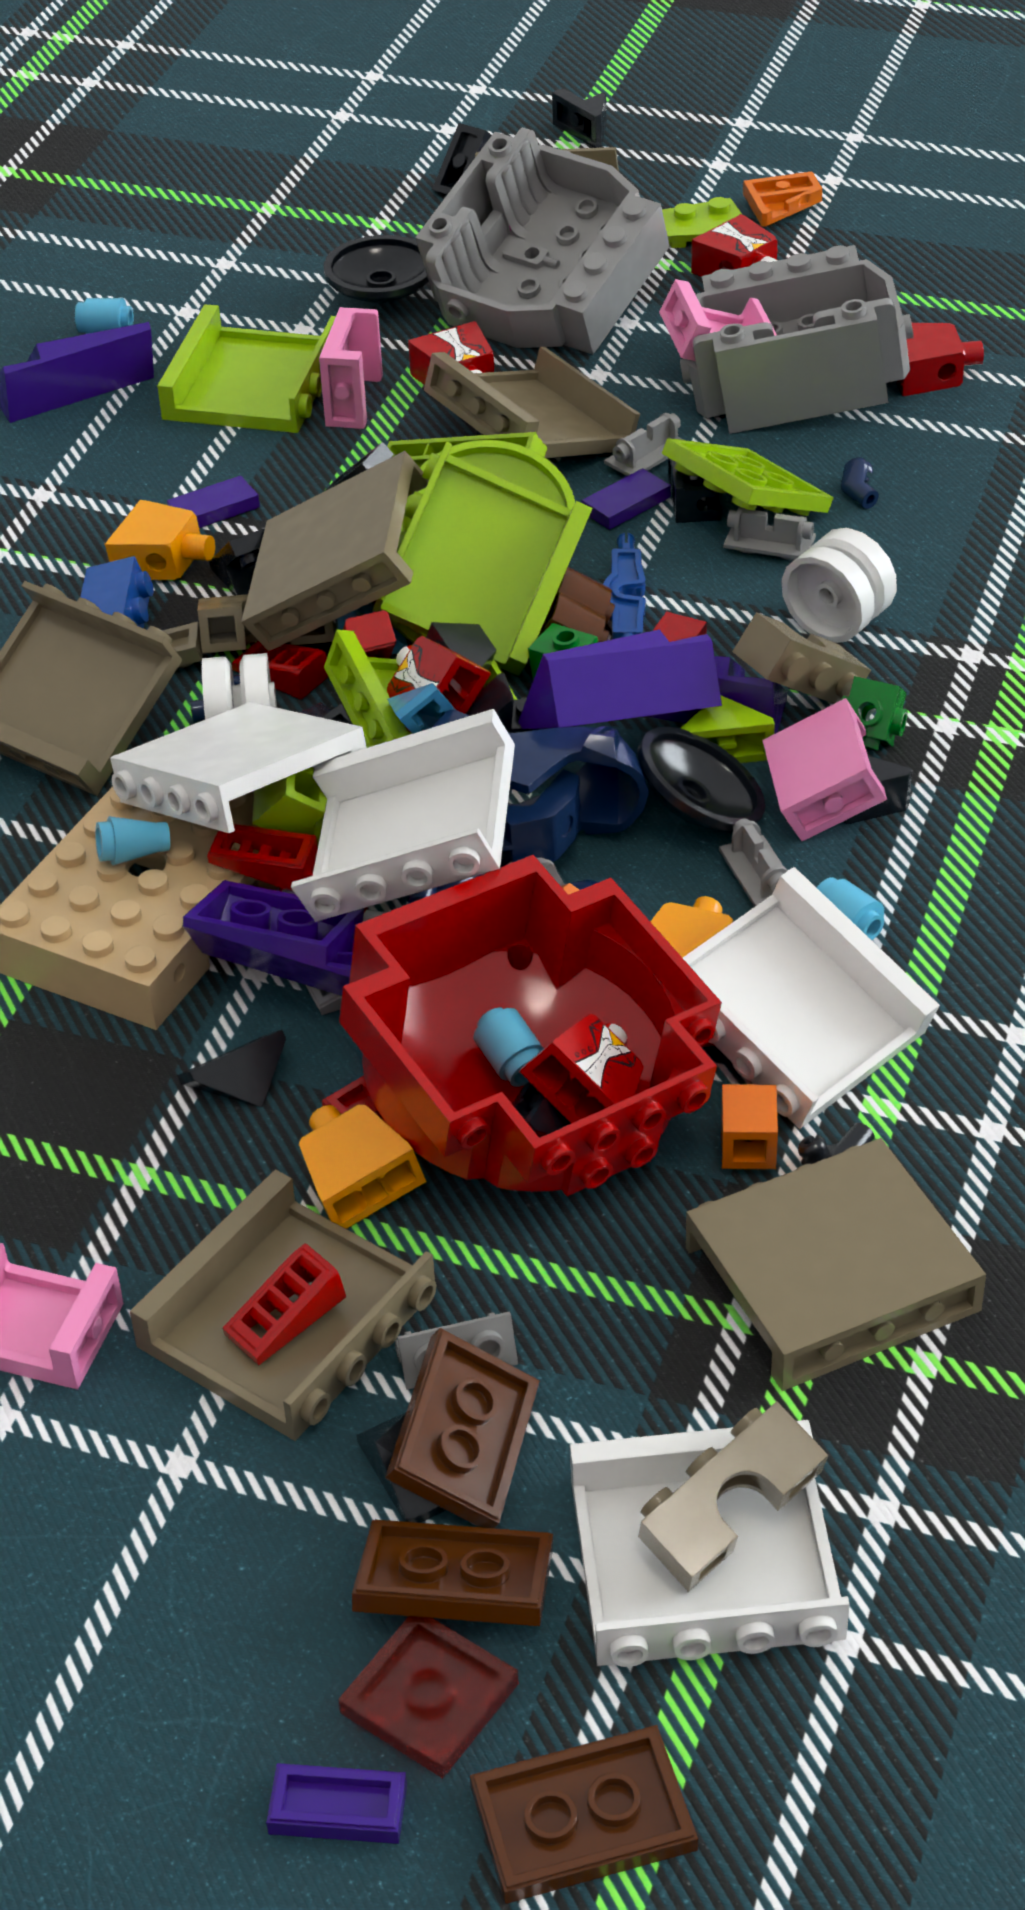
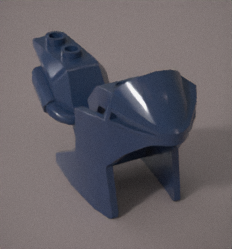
[408,710,649,904]

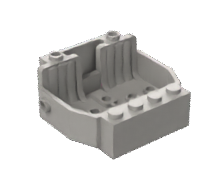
[415,127,670,355]
[680,245,913,434]

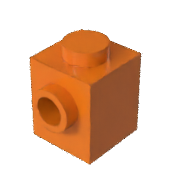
[721,1084,778,1169]

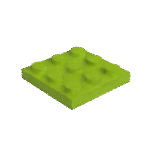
[661,438,834,516]

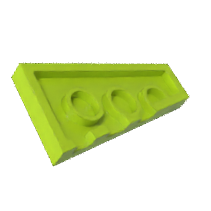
[662,197,742,248]

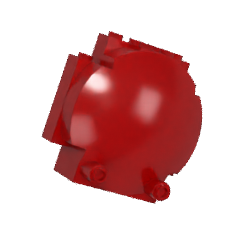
[339,855,722,1196]

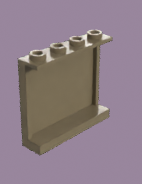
[424,347,640,458]
[241,451,429,652]
[0,581,182,796]
[686,1138,986,1391]
[130,1169,437,1441]

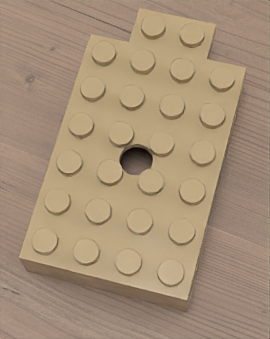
[0,786,278,1030]

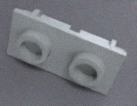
[604,413,684,476]
[723,507,816,560]
[719,818,788,907]
[395,1311,518,1390]

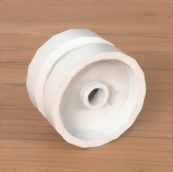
[782,528,897,643]
[202,653,277,720]

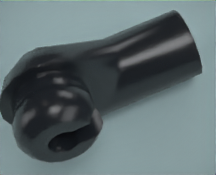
[798,1122,875,1165]

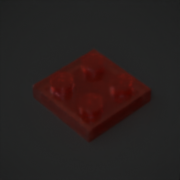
[338,1616,519,1779]

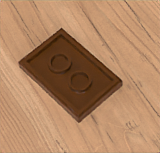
[385,1328,540,1528]
[352,1519,553,1626]
[470,1725,698,1904]

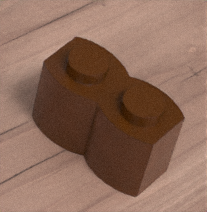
[537,567,615,642]

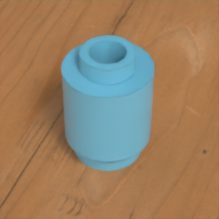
[75,298,134,334]
[817,877,884,940]
[473,1007,544,1087]

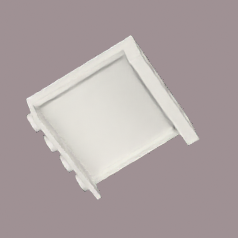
[110,702,367,833]
[291,709,515,922]
[683,867,940,1129]
[570,1420,850,1667]

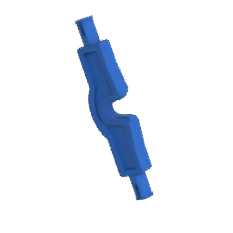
[603,533,646,639]

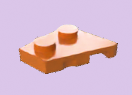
[743,171,823,227]

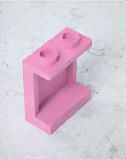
[659,279,777,361]
[319,307,383,429]
[762,698,887,841]
[0,1243,124,1390]

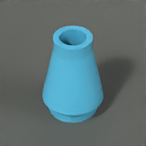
[95,816,170,866]

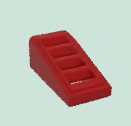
[343,610,397,659]
[231,641,328,700]
[207,824,318,892]
[222,1243,347,1366]

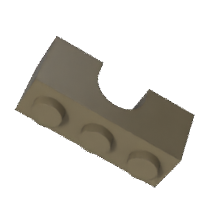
[197,594,334,653]
[732,612,871,704]
[638,1401,828,1592]

